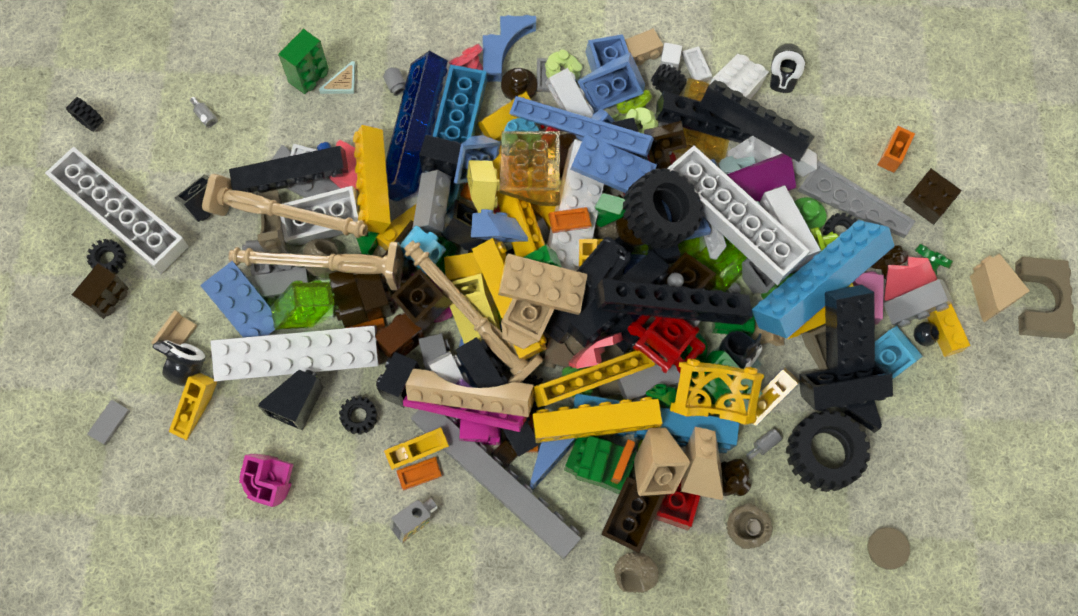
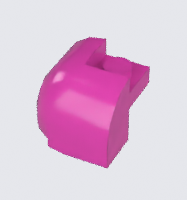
[459,419,501,445]
[239,454,293,507]

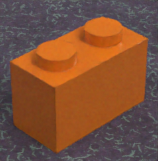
[877,126,915,173]

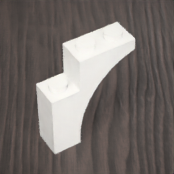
[728,136,817,177]

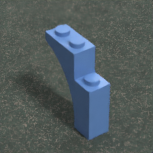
[483,15,536,82]

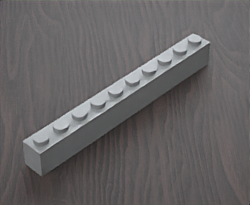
[411,410,581,559]

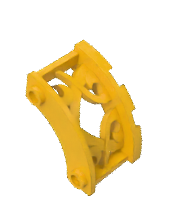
[670,359,764,425]

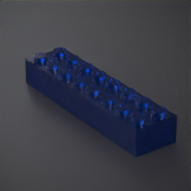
[386,50,448,201]

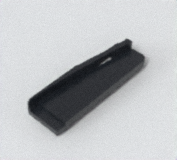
[544,237,631,344]

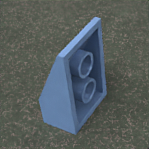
[578,52,645,113]
[454,135,501,184]
[530,438,575,490]

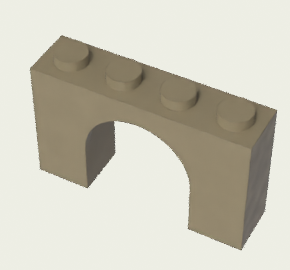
[1015,257,1075,339]

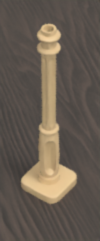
[202,174,368,238]
[404,240,544,383]
[229,242,404,290]

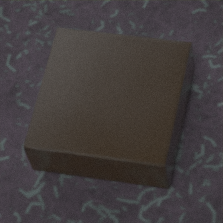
[491,439,518,468]

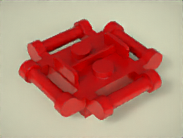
[628,315,706,374]

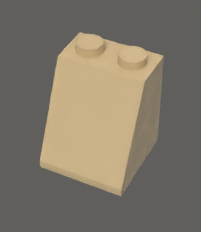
[970,253,1030,322]
[681,427,723,500]
[634,428,690,496]

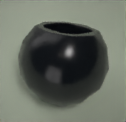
[913,322,939,347]

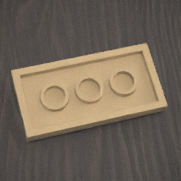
[498,254,587,315]

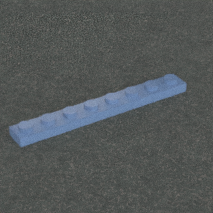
[509,96,654,157]

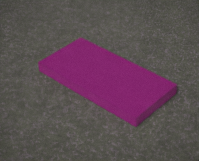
[726,153,796,202]

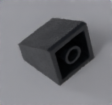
[258,370,324,431]

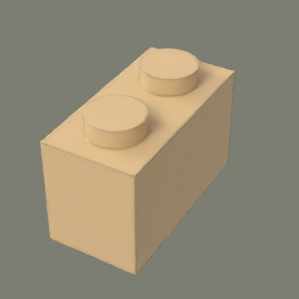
[625,28,663,66]

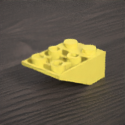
[467,160,500,214]
[450,274,501,344]

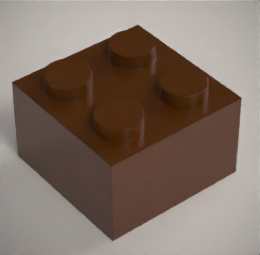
[375,313,424,358]

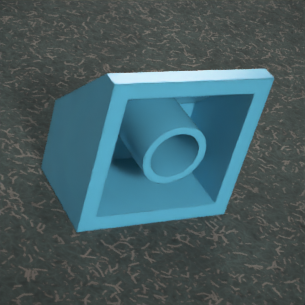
[875,326,923,379]

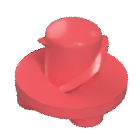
[449,43,483,70]

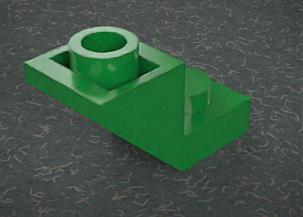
[646,384,677,408]

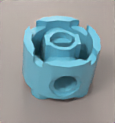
[400,226,446,271]

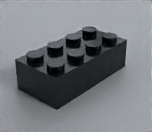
[825,285,875,375]
[799,361,893,411]

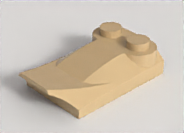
[501,299,554,349]

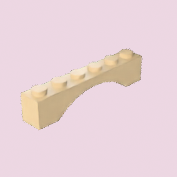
[406,368,534,417]

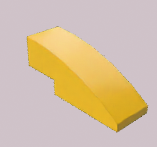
[384,427,449,470]

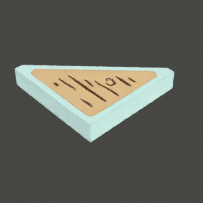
[319,61,355,94]

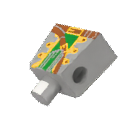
[390,499,438,544]

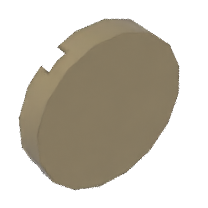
[867,528,910,570]

